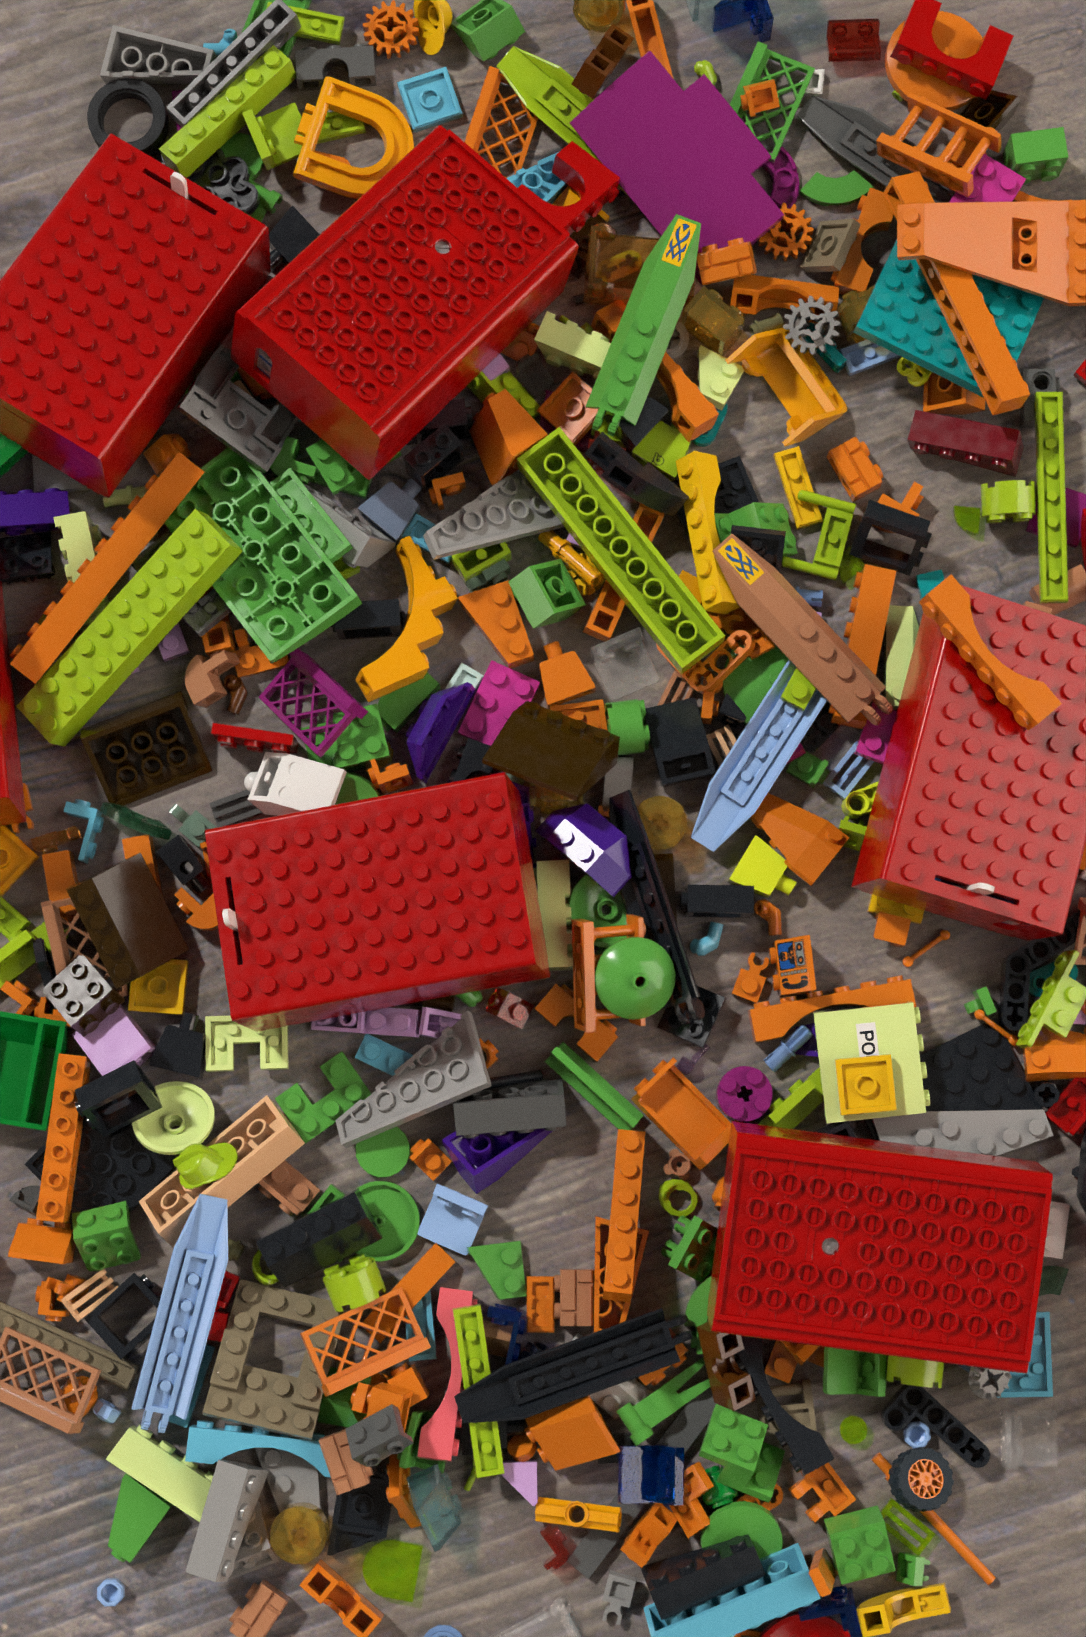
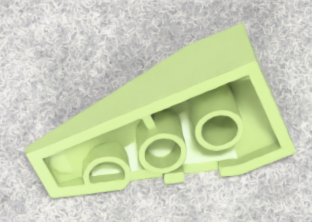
[882,605,919,710]

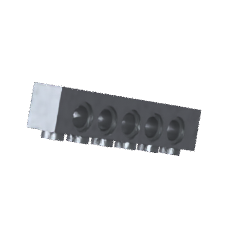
[166,0,301,127]

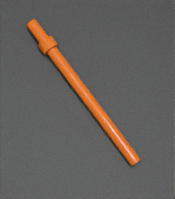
[872,1452,996,1585]

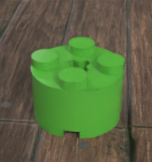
[605,699,650,756]

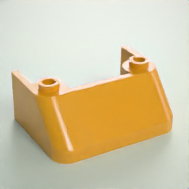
[725,328,847,446]

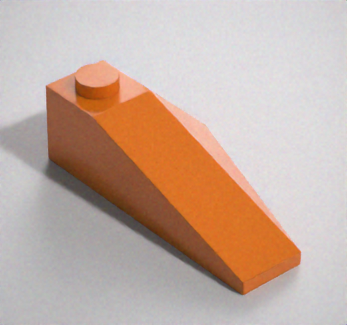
[750,793,850,886]
[1022,1026,1086,1082]

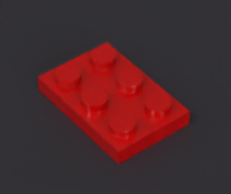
[211,723,299,754]

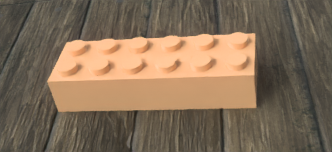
[139,1095,305,1248]

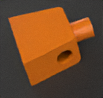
[539,641,596,709]

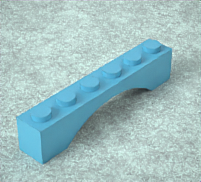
[185,1420,331,1477]

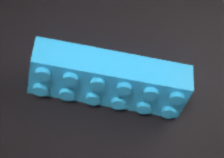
[643,1543,821,1637]

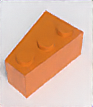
[458,580,534,669]

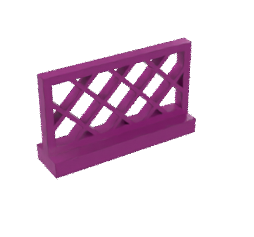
[259,648,368,757]

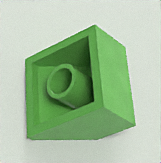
[451,0,525,62]

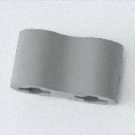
[603,756,633,806]

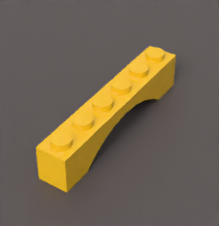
[676,451,740,614]

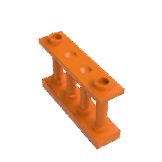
[876,92,1001,197]
[572,914,646,1032]

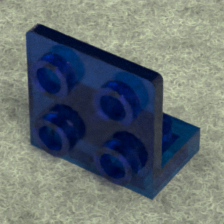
[711,0,774,43]
[487,1302,527,1365]
[618,1445,684,1506]
[798,1586,862,1637]

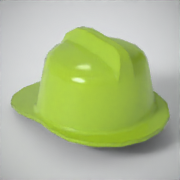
[173,1143,238,1189]

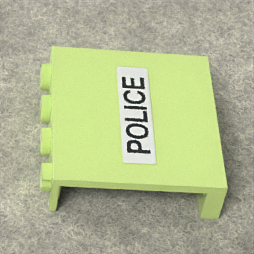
[813,1001,930,1123]

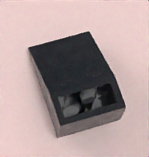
[644,697,715,787]

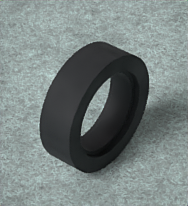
[87,78,169,154]

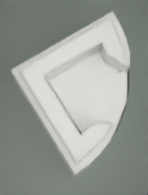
[796,69,825,97]

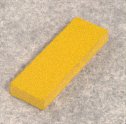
[773,446,823,530]

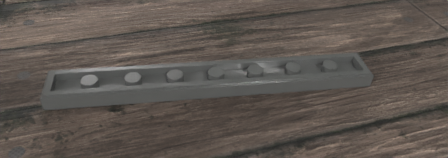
[567,1387,716,1579]

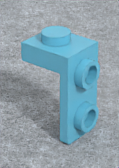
[63,799,104,864]

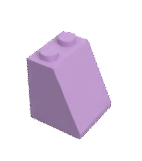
[71,1004,156,1076]

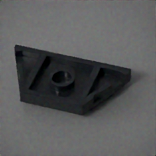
[327,1466,392,1556]

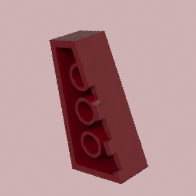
[907,410,1024,477]

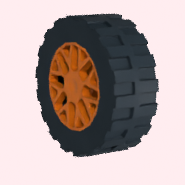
[888,1447,954,1512]

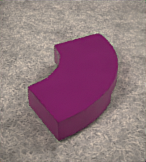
[762,146,800,209]

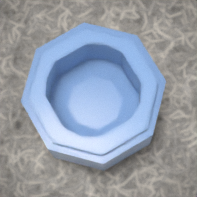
[93,1398,121,1423]
[903,1420,931,1449]
[97,1578,125,1607]

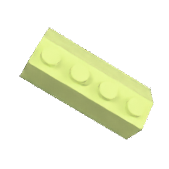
[106,1425,214,1522]

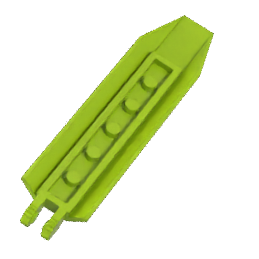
[497,46,631,199]

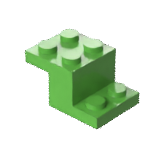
[714,502,798,557]
[301,703,390,772]
[699,1404,785,1503]

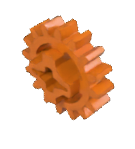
[363,0,419,59]
[758,203,814,262]

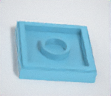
[397,67,463,133]

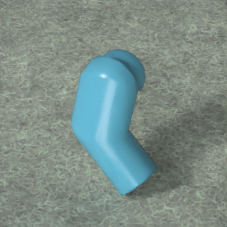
[203,29,238,56]
[690,922,723,956]

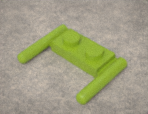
[781,490,856,581]

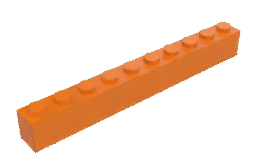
[883,171,1030,415]
[9,452,204,684]

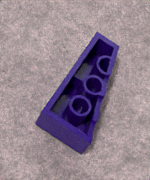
[0,488,70,536]

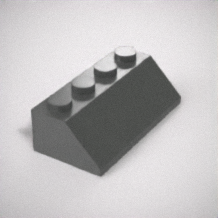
[453,1078,567,1138]

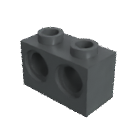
[1020,369,1060,428]

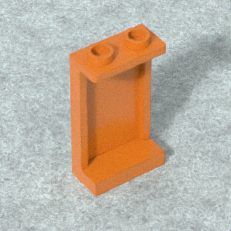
[631,1057,738,1170]

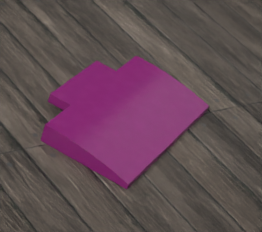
[570,51,784,286]

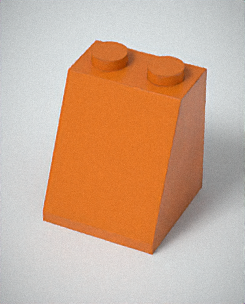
[469,389,548,486]
[524,1395,620,1471]

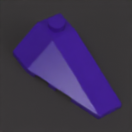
[442,1128,552,1194]

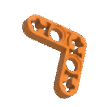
[656,630,756,694]

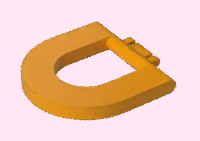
[293,77,414,199]

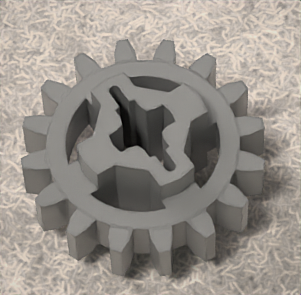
[783,296,842,355]

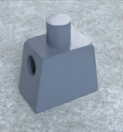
[358,478,422,546]

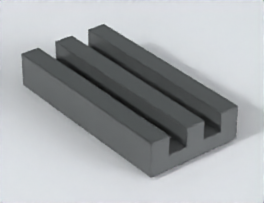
[209,790,263,827]

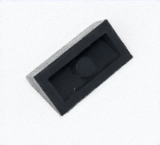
[717,693,746,730]

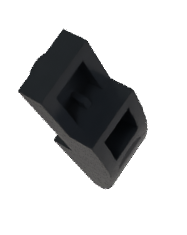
[585,432,689,516]

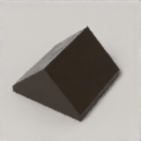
[960,90,1020,132]

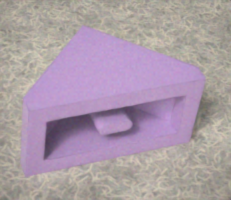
[419,1007,462,1039]
[501,1459,538,1507]

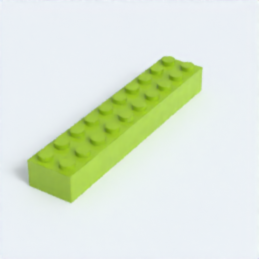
[517,427,725,675]
[16,509,243,747]

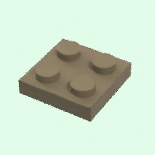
[800,219,861,273]

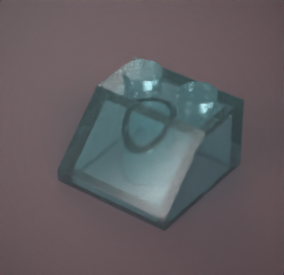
[407,1464,463,1552]

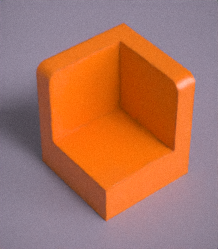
[873,911,911,948]

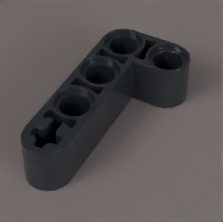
[881,1384,990,1468]

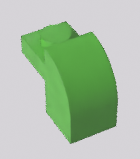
[270,436,318,485]

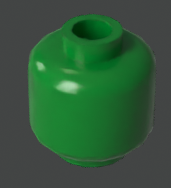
[701,1465,738,1510]

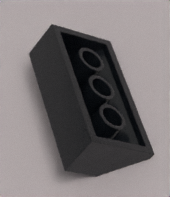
[256,1188,383,1288]

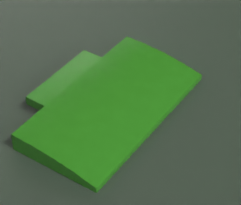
[165,447,362,663]

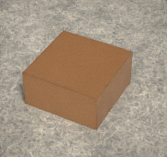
[483,1320,513,1358]

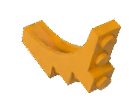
[355,536,458,702]

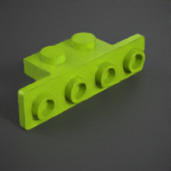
[467,371,540,419]
[0,921,69,988]
[1016,950,1086,1048]
[758,1067,823,1129]

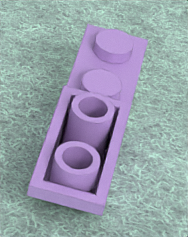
[311,1008,421,1038]

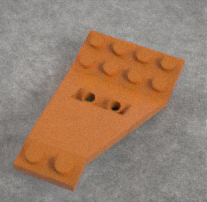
[897,200,1086,306]

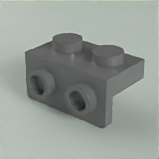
[345,1404,413,1467]

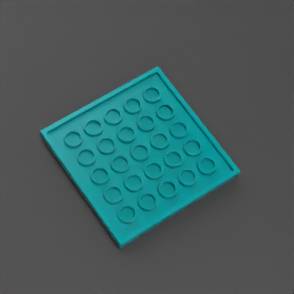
[853,239,1044,398]

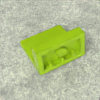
[242,103,305,171]

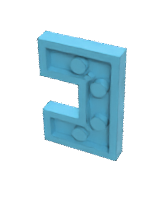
[995,1311,1053,1398]

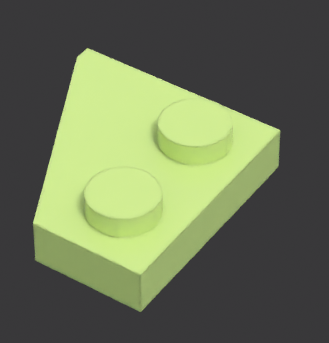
[697,345,744,411]

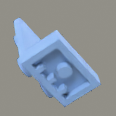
[417,1183,489,1256]

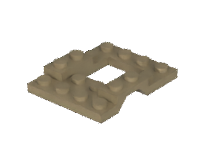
[202,1279,347,1441]

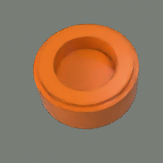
[507,1433,537,1462]

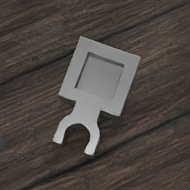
[602,1570,637,1625]

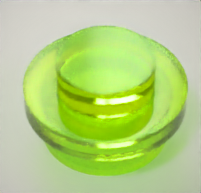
[839,1416,868,1444]

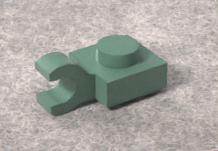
[169,803,217,848]

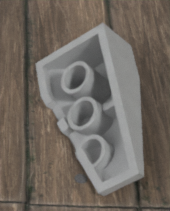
[303,483,396,568]

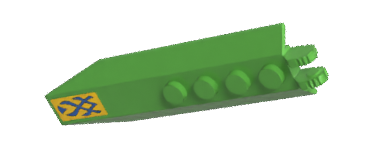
[585,214,701,436]

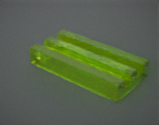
[881,1497,936,1556]

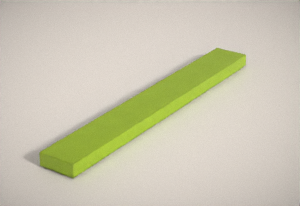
[1034,392,1068,603]

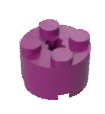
[716,1066,773,1122]

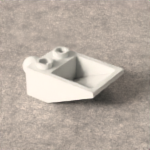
[244,752,347,816]

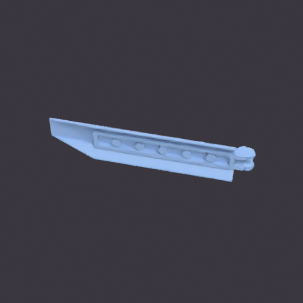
[691,660,827,852]
[131,1194,228,1433]

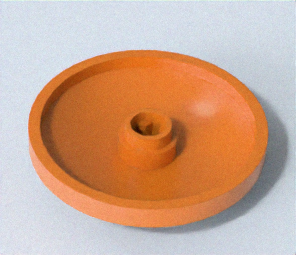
[885,11,982,111]

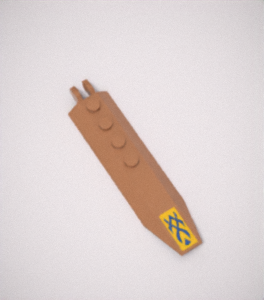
[712,534,893,726]

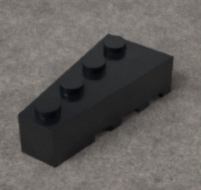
[640,1534,766,1620]

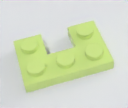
[205,1016,289,1072]

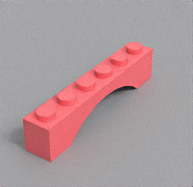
[417,1287,478,1462]

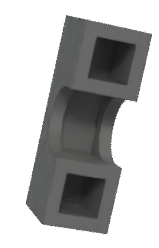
[295,44,377,91]

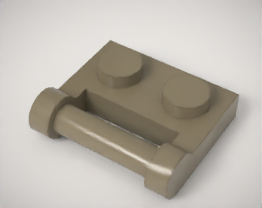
[756,1379,817,1436]

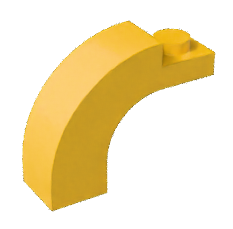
[856,1582,951,1637]

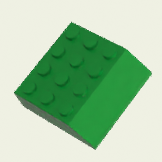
[0,1011,67,1131]

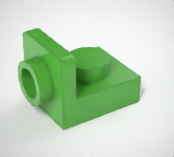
[786,751,830,788]

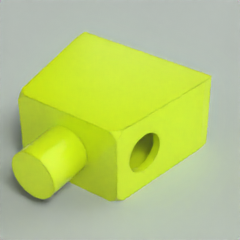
[728,835,797,898]

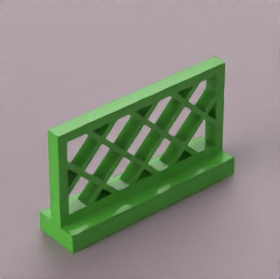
[730,41,815,163]
[545,1042,644,1130]

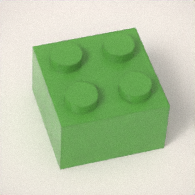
[1003,127,1068,185]
[508,559,586,629]
[824,1505,896,1585]

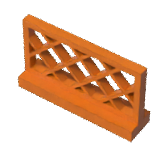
[464,66,538,178]
[300,1287,431,1397]

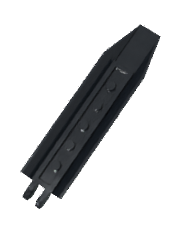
[608,790,705,1025]
[454,1308,694,1423]

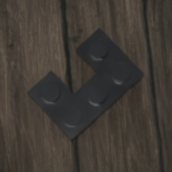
[672,456,759,535]
[731,525,786,573]

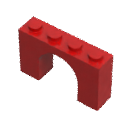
[890,0,1014,100]
[518,141,620,234]

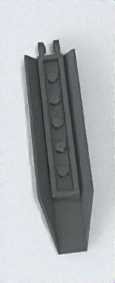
[797,96,955,203]

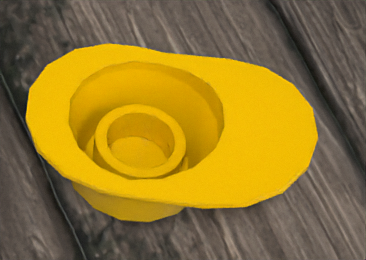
[413,0,453,55]

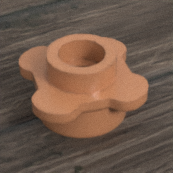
[663,1149,693,1180]

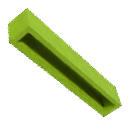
[159,45,297,178]

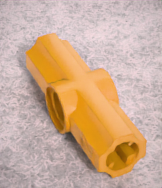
[535,1497,622,1533]

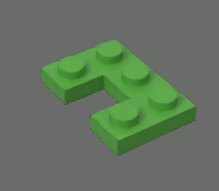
[306,439,402,496]
[275,1052,372,1143]

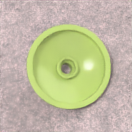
[132,1081,215,1155]

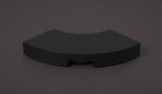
[32,938,57,1010]

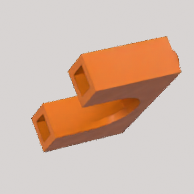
[42,834,163,924]

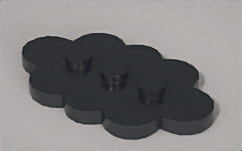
[147,148,260,215]

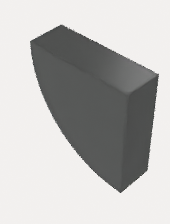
[9,1185,40,1213]

